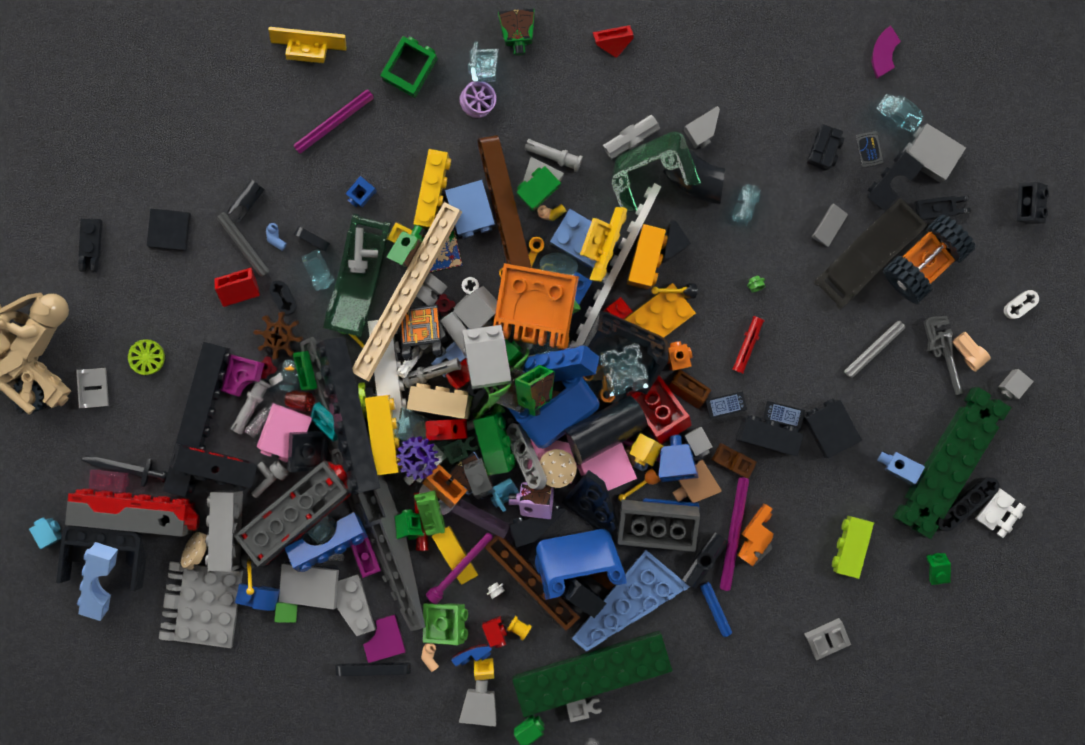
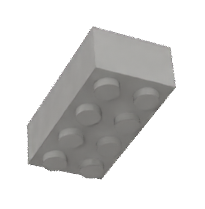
[205,490,243,572]

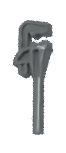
[924,316,963,395]

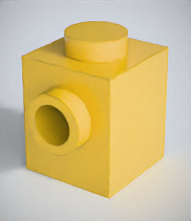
[629,433,663,466]

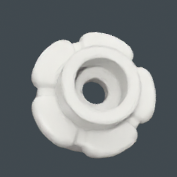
[487,582,505,599]

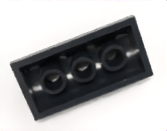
[564,395,648,465]

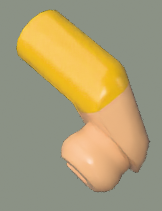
[537,204,567,221]

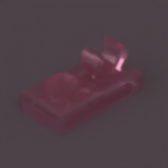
[89,469,130,493]

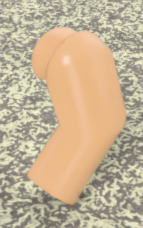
[421,643,439,672]

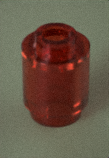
[285,390,315,412]

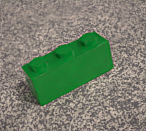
[473,412,516,475]

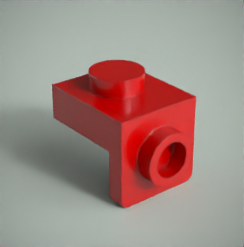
[604,297,633,319]
[445,358,470,390]

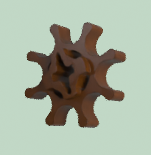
[254,312,303,360]

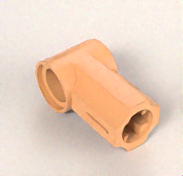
[952,332,991,372]

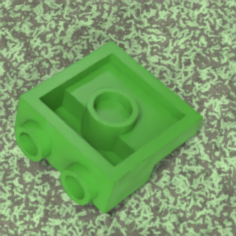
[423,603,468,645]

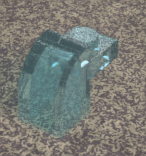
[876,93,924,132]
[302,249,335,291]

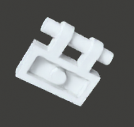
[975,488,1026,538]

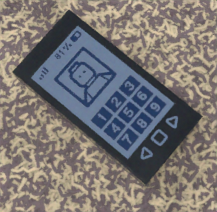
[705,391,747,419]
[762,401,805,429]

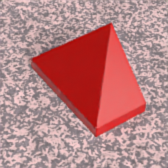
[593,25,634,58]

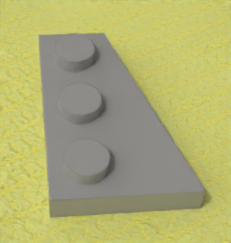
[336,574,376,636]

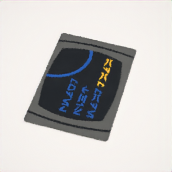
[856,131,883,167]

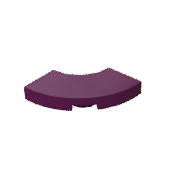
[872,26,901,79]

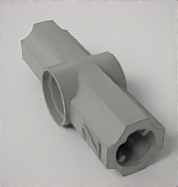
[603,114,660,160]

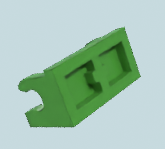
[414,490,445,535]

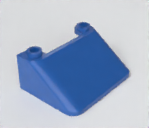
[536,529,627,600]

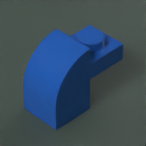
[235,583,280,611]

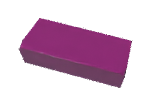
[351,535,381,578]

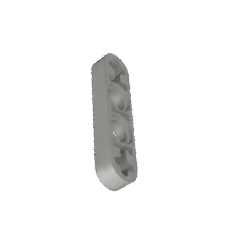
[506,423,547,490]

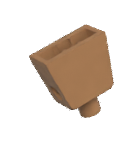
[672,459,722,503]

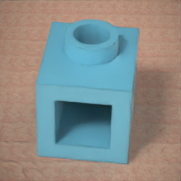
[29,517,62,549]

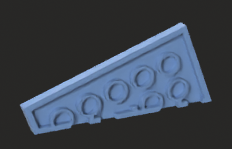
[572,549,690,651]

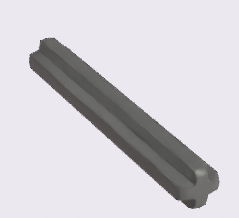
[217,212,269,277]

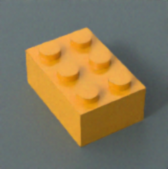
[627,224,668,290]

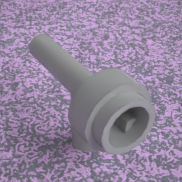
[348,228,378,273]
[251,460,289,498]

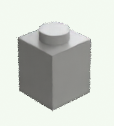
[998,369,1034,400]
[683,427,712,457]

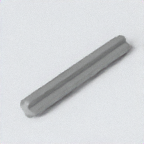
[844,321,905,378]

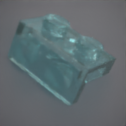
[468,41,499,82]

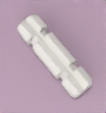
[397,346,423,378]

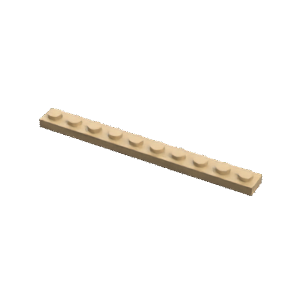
[352,202,462,381]

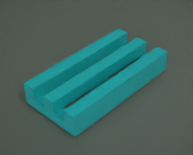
[310,402,338,442]

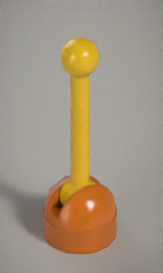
[618,468,661,501]

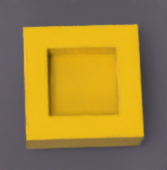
[387,223,412,243]
[474,658,494,680]

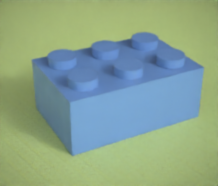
[550,209,619,270]

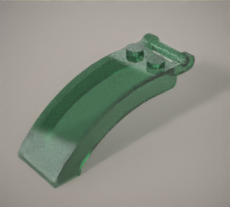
[323,213,391,337]

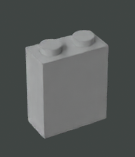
[903,124,966,183]

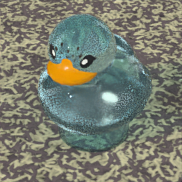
[278,360,299,391]

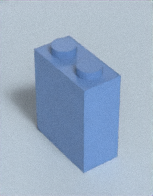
[445,180,495,239]

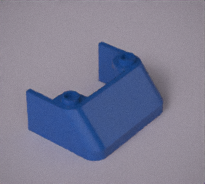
[502,377,599,449]

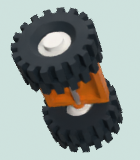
[883,215,976,304]

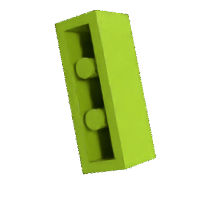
[832,515,874,579]

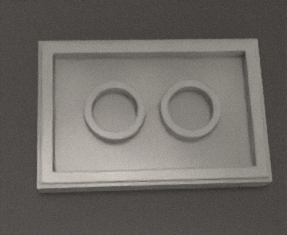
[279,563,339,609]

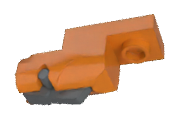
[738,503,773,566]

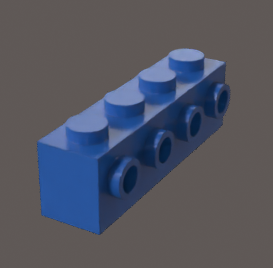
[522,345,600,382]

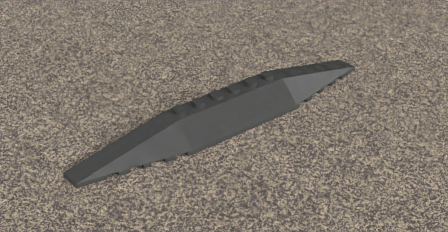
[300,337,425,631]

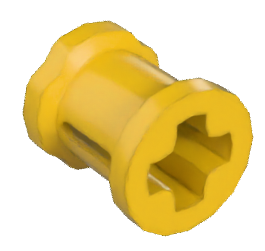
[507,615,532,641]

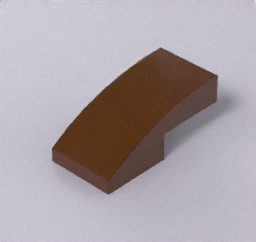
[711,443,757,479]

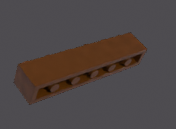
[485,532,580,631]

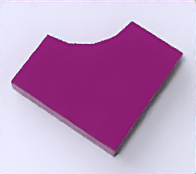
[221,355,264,396]
[363,614,406,663]

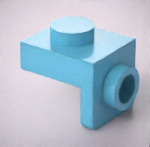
[491,478,520,512]

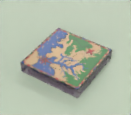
[421,228,463,273]

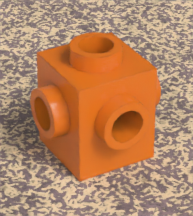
[667,341,692,371]

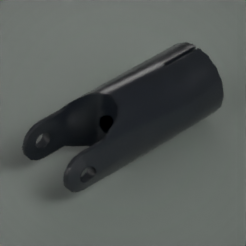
[226,179,265,222]

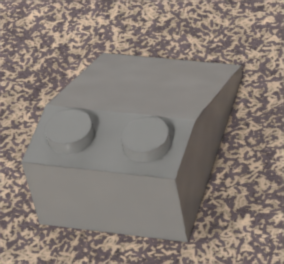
[463,325,512,389]

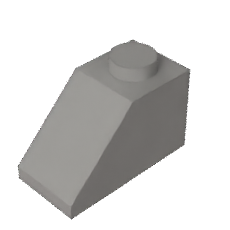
[684,106,720,149]

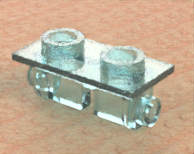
[732,184,761,226]

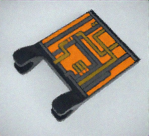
[401,305,443,361]

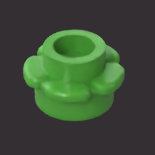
[747,276,765,292]

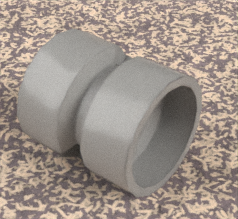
[416,272,447,306]

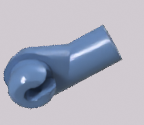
[266,223,287,251]

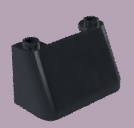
[584,311,669,395]

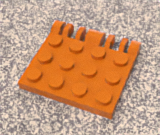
[493,263,579,350]

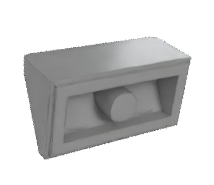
[812,203,848,247]

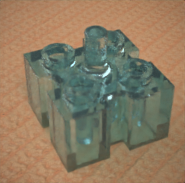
[600,344,649,397]

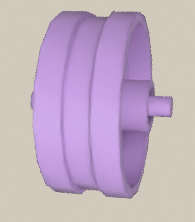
[460,80,496,118]

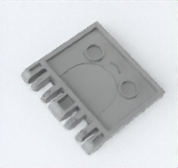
[159,561,243,648]

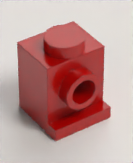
[482,616,507,648]

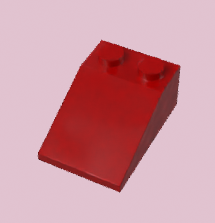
[626,376,692,445]

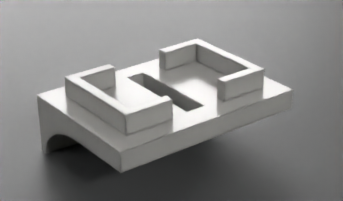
[76,368,109,408]
[804,618,851,660]

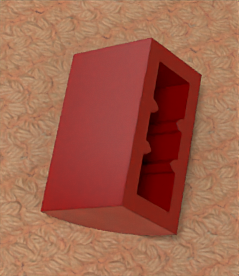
[215,268,260,307]

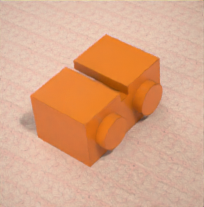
[422,465,468,509]

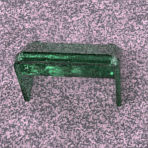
[611,132,701,212]

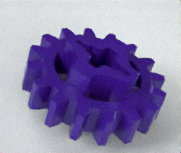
[396,436,439,480]

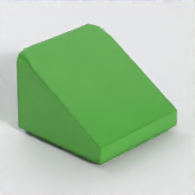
[275,601,298,622]

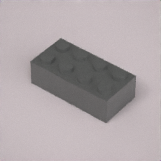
[618,499,700,552]

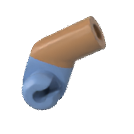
[625,446,648,471]

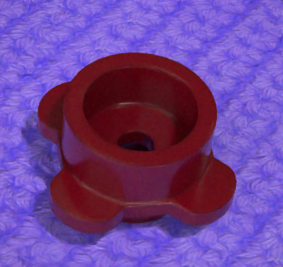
[434,294,455,317]
[261,356,277,379]

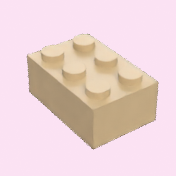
[407,383,473,419]

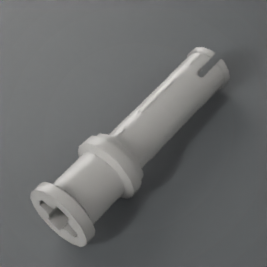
[525,139,583,172]
[403,358,461,388]
[231,378,271,434]

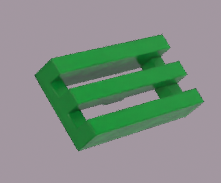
[293,351,317,391]

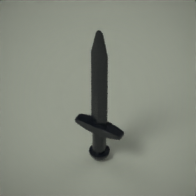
[82,457,168,487]

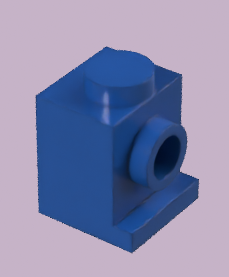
[346,176,377,208]

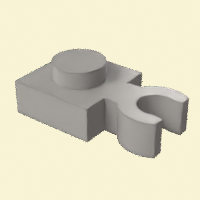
[566,697,602,722]

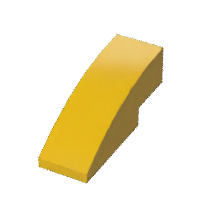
[432,526,478,585]

